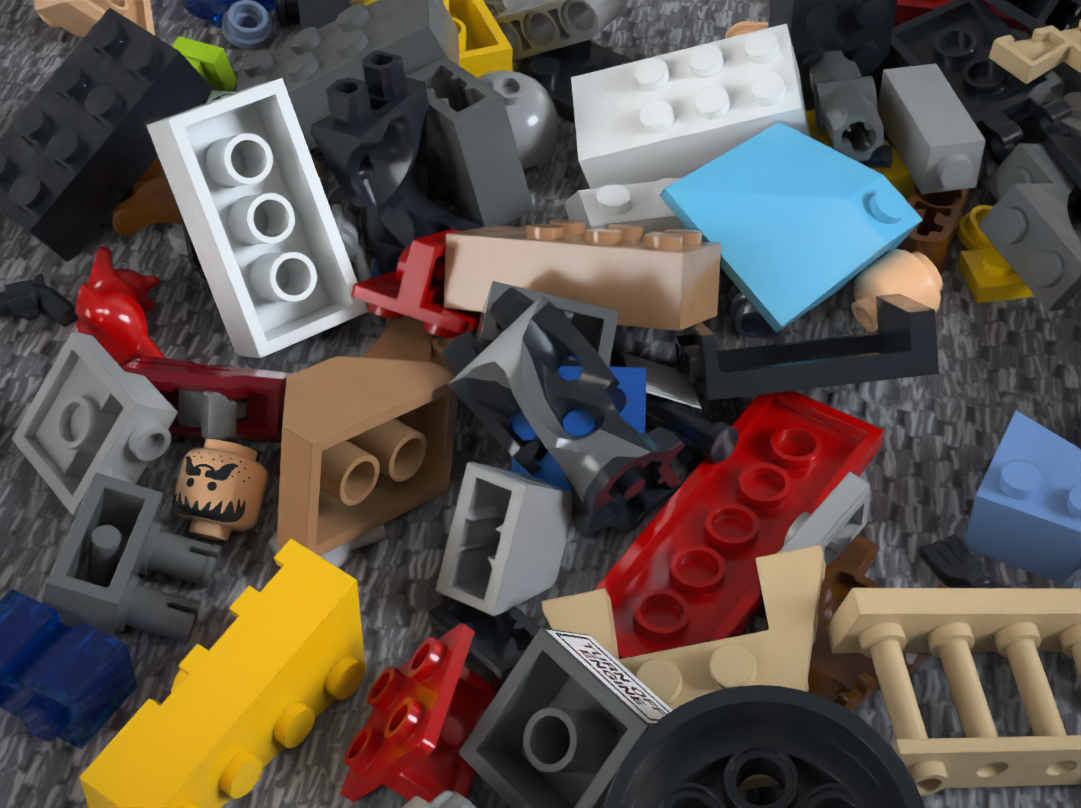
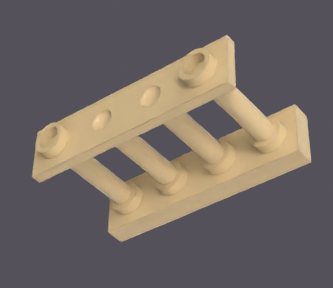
[825,588,1081,796]

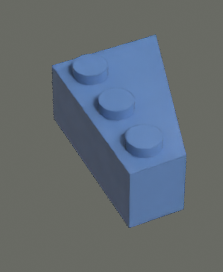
[963,410,1081,584]

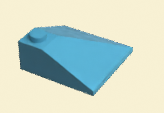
[660,122,923,333]

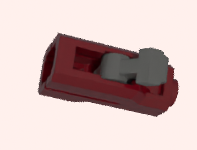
[121,356,293,443]

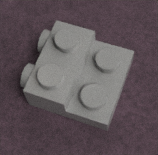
[12,331,178,516]

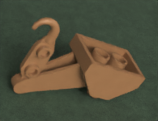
[276,316,458,556]

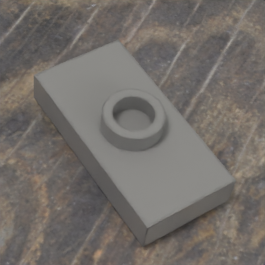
[778,472,871,566]

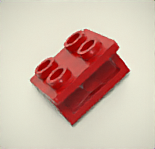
[351,229,482,338]
[340,623,498,803]

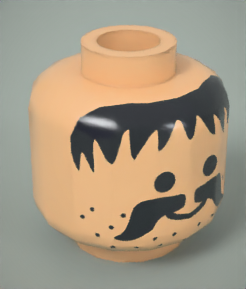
[172,439,269,543]

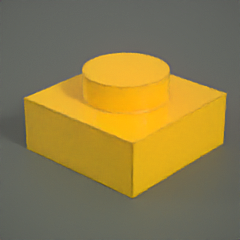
[958,246,1033,303]

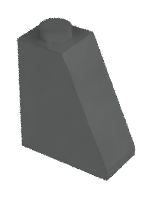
[406,56,534,227]

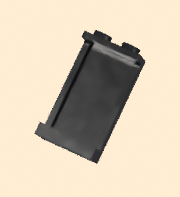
[675,293,939,401]

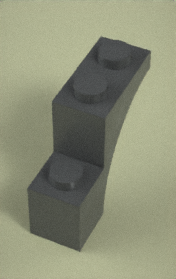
[978,143,1081,311]

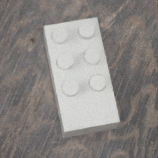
[571,24,811,189]
[146,78,368,358]

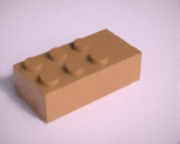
[444,220,721,331]

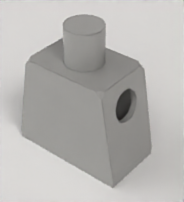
[435,462,576,616]

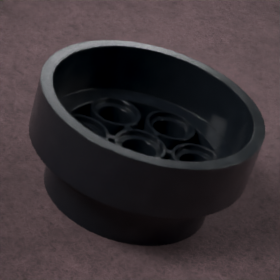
[603,685,925,808]

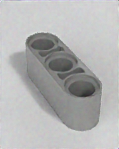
[494,0,625,61]

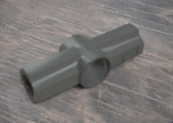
[809,51,884,161]

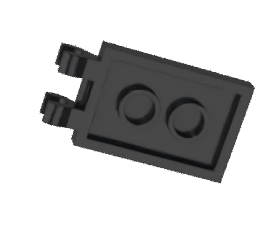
[889,0,1072,166]

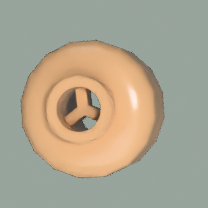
[851,249,943,333]

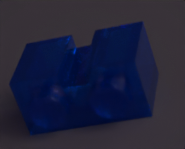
[0,589,137,750]

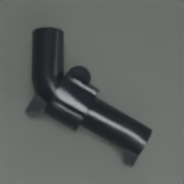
[0,274,78,327]

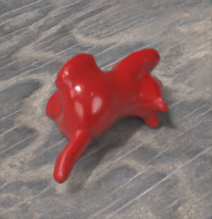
[74,246,166,367]

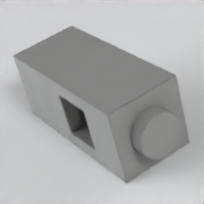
[877,64,986,194]

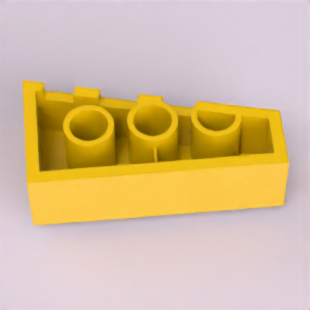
[79,538,366,808]

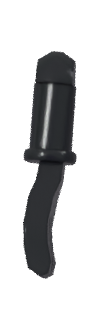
[918,535,997,588]

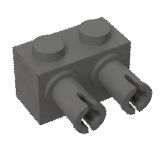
[42,472,222,650]

